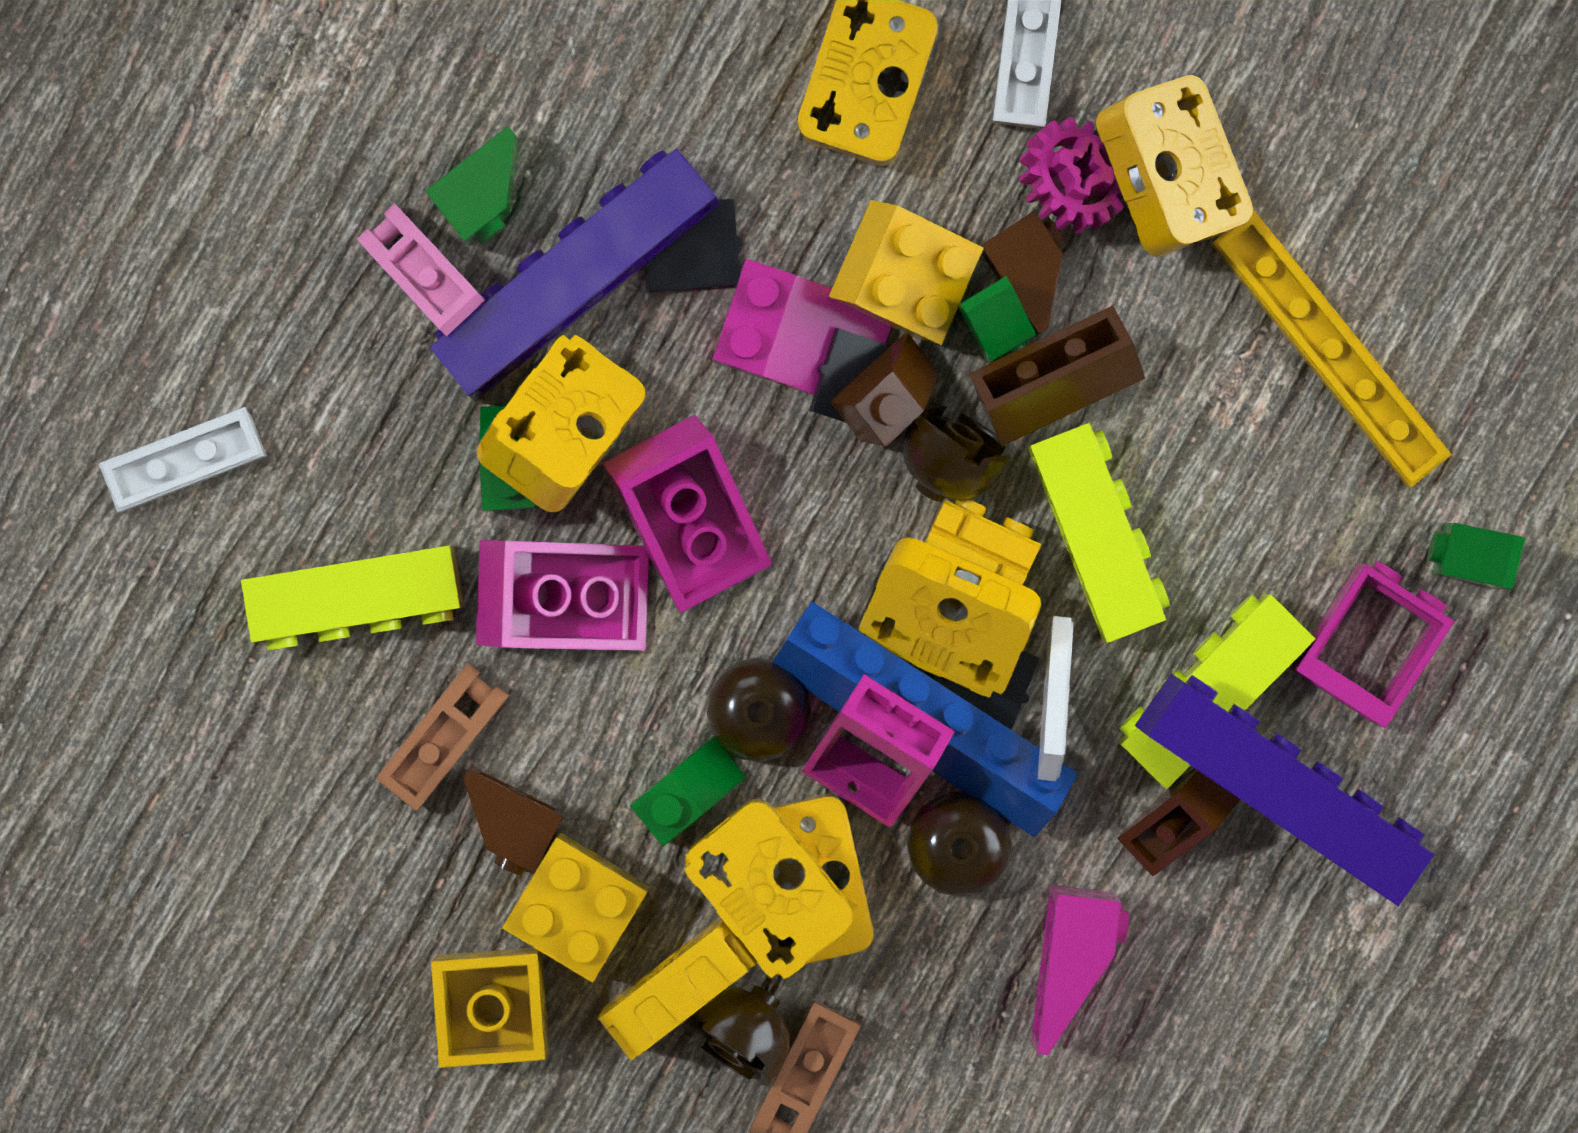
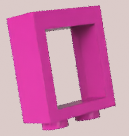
[1290,561,1455,728]
[801,674,955,828]

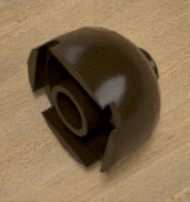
[903,403,1011,502]
[706,657,811,763]
[906,791,1012,897]
[682,985,790,1086]

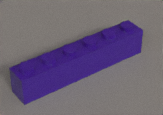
[430,148,720,401]
[1135,673,1435,907]

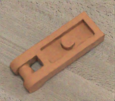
[375,663,510,811]
[748,1000,861,1133]

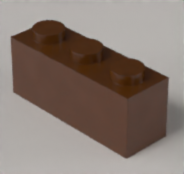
[969,306,1145,446]

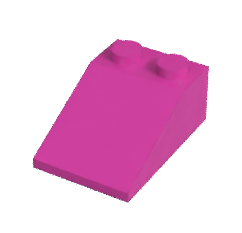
[712,259,891,396]
[602,414,772,613]
[476,540,649,651]
[1031,884,1129,1055]

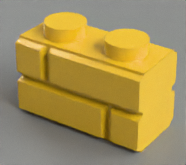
[924,499,1041,585]

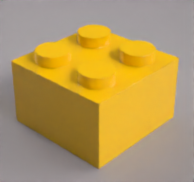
[829,200,984,345]
[502,833,650,983]
[431,947,550,1068]

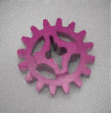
[1018,117,1124,233]

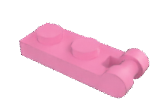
[357,203,485,336]

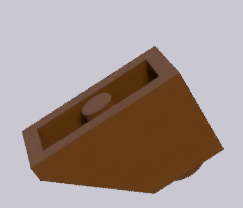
[981,210,1065,337]
[830,333,939,447]
[463,766,566,876]
[1117,768,1241,876]

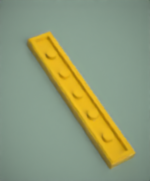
[1211,210,1452,488]

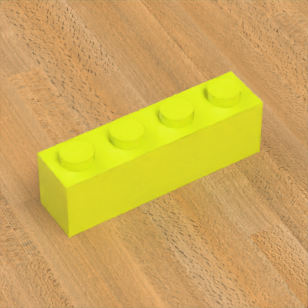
[1027,422,1170,643]
[241,545,465,651]
[1117,594,1315,790]

